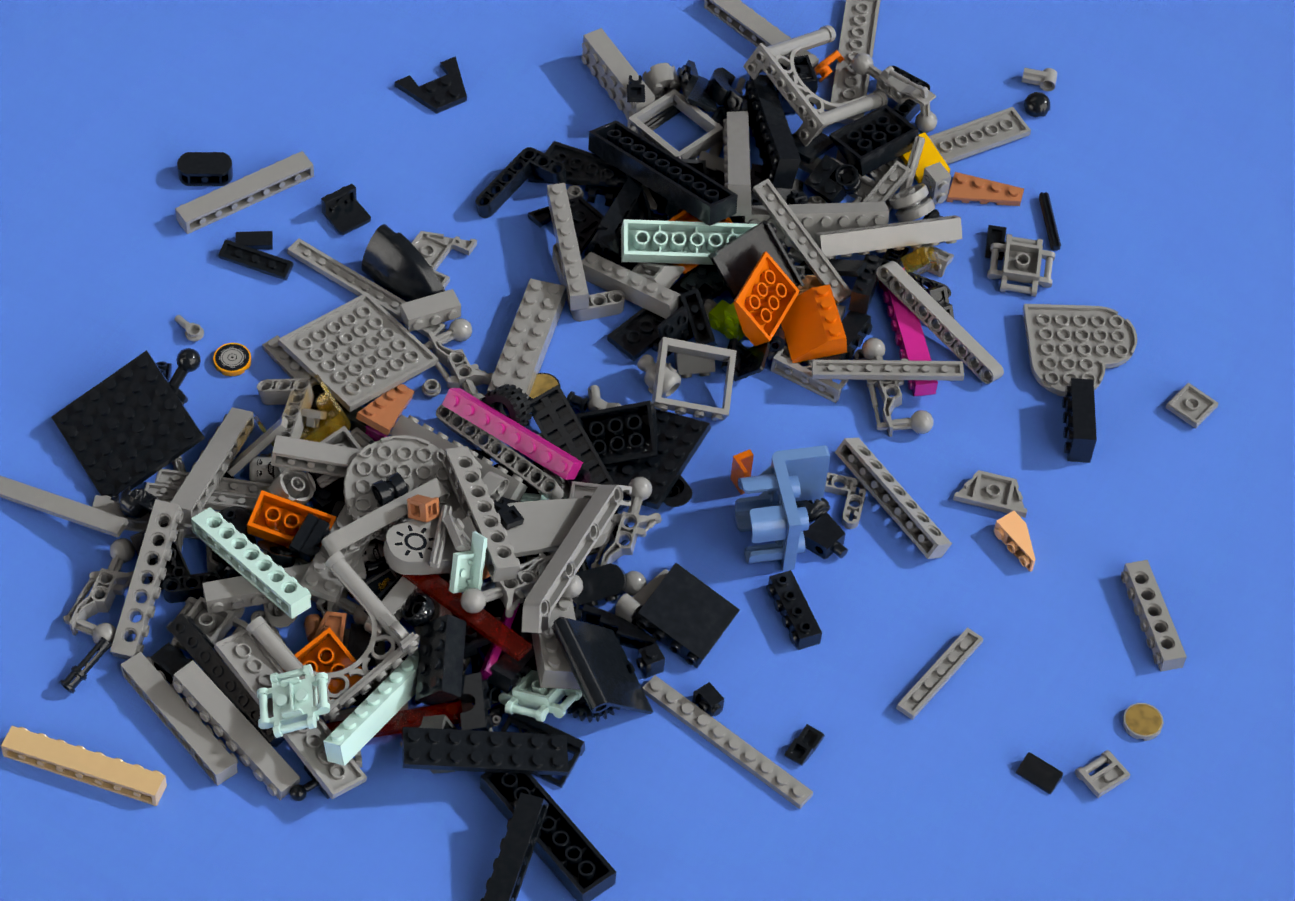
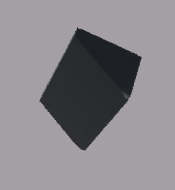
[1016,752,1063,795]

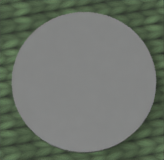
[343,435,460,542]

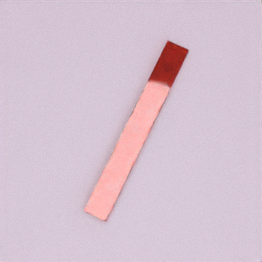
[399,573,532,661]

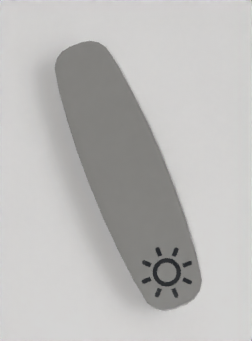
[383,498,612,575]

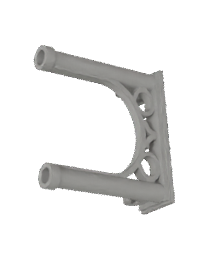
[743,25,888,147]
[245,551,419,723]

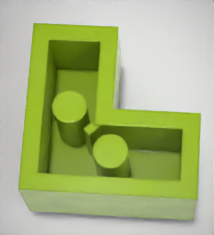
[708,299,745,341]

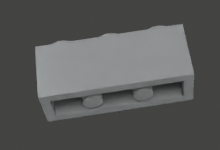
[400,289,461,332]

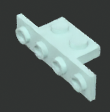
[449,531,487,614]

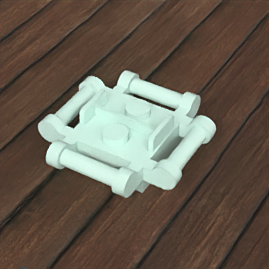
[257,664,330,738]
[498,670,582,722]

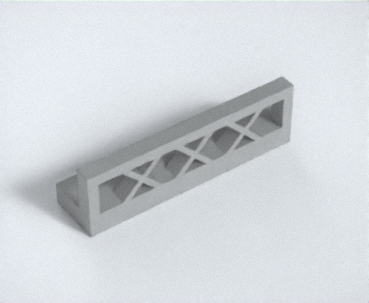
[770,346,848,403]

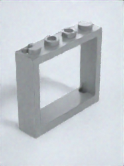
[627,89,723,159]
[652,337,737,421]

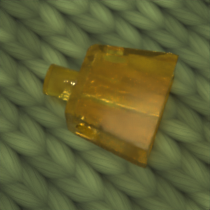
[900,247,941,275]

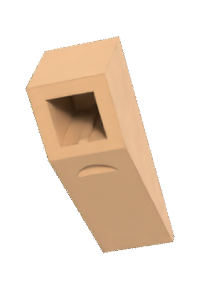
[994,511,1035,572]

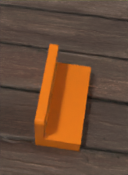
[730,449,754,495]

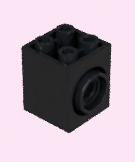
[774,55,818,114]

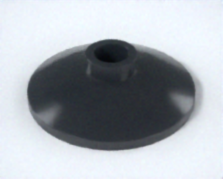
[219,506,251,533]

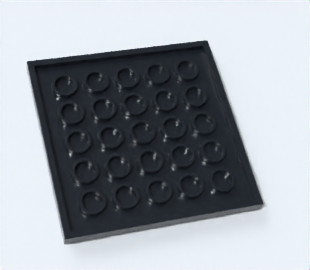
[51,350,205,497]

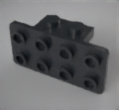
[677,60,717,113]

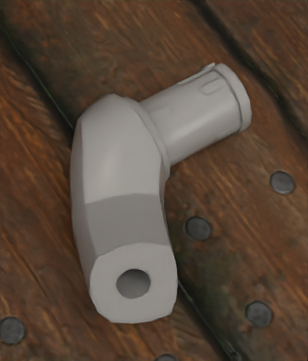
[587,385,622,411]

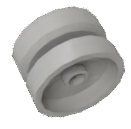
[889,183,935,222]

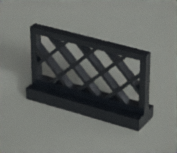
[500,713,585,788]

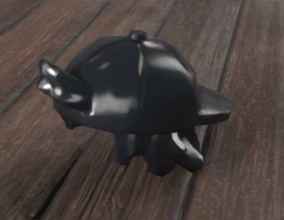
[111,486,159,519]

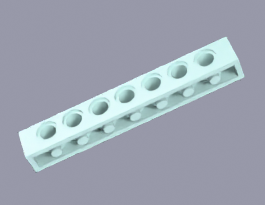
[191,507,311,619]

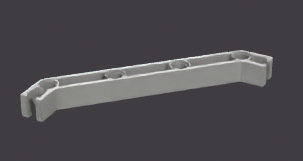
[521,484,632,634]

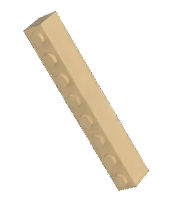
[1,726,167,806]

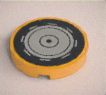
[213,343,252,376]

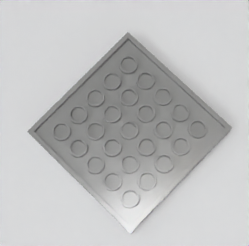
[278,292,439,412]

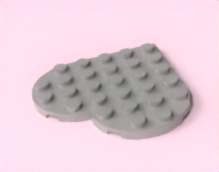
[1023,304,1137,397]

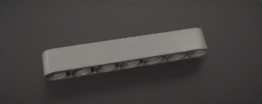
[321,478,449,557]

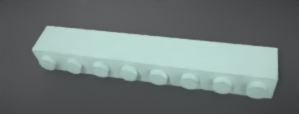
[323,650,419,766]

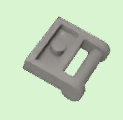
[1075,750,1131,798]

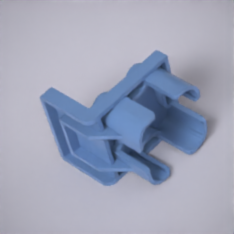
[735,445,830,571]

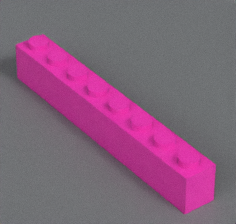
[879,268,938,397]
[442,388,583,480]

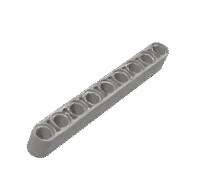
[876,261,1004,384]
[436,405,564,500]

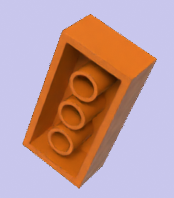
[247,490,336,548]

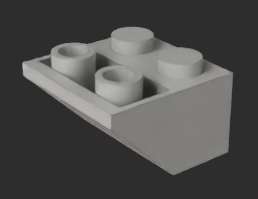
[632,262,685,289]

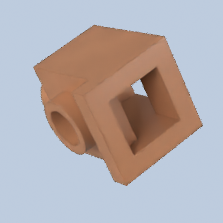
[407,494,440,523]

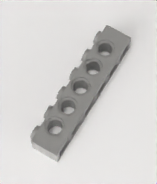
[1121,560,1187,672]

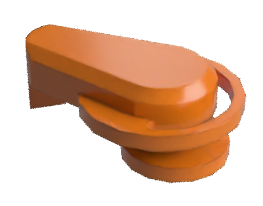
[814,50,845,82]

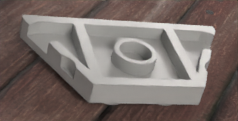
[953,470,1027,518]

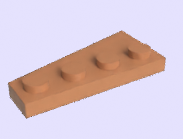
[947,172,1024,206]
[356,384,415,436]

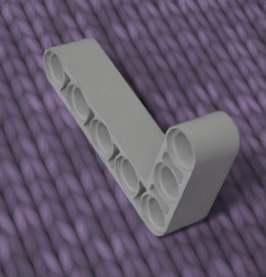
[552,243,625,321]
[257,378,314,439]

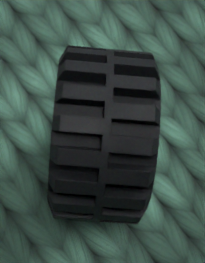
[481,384,532,427]

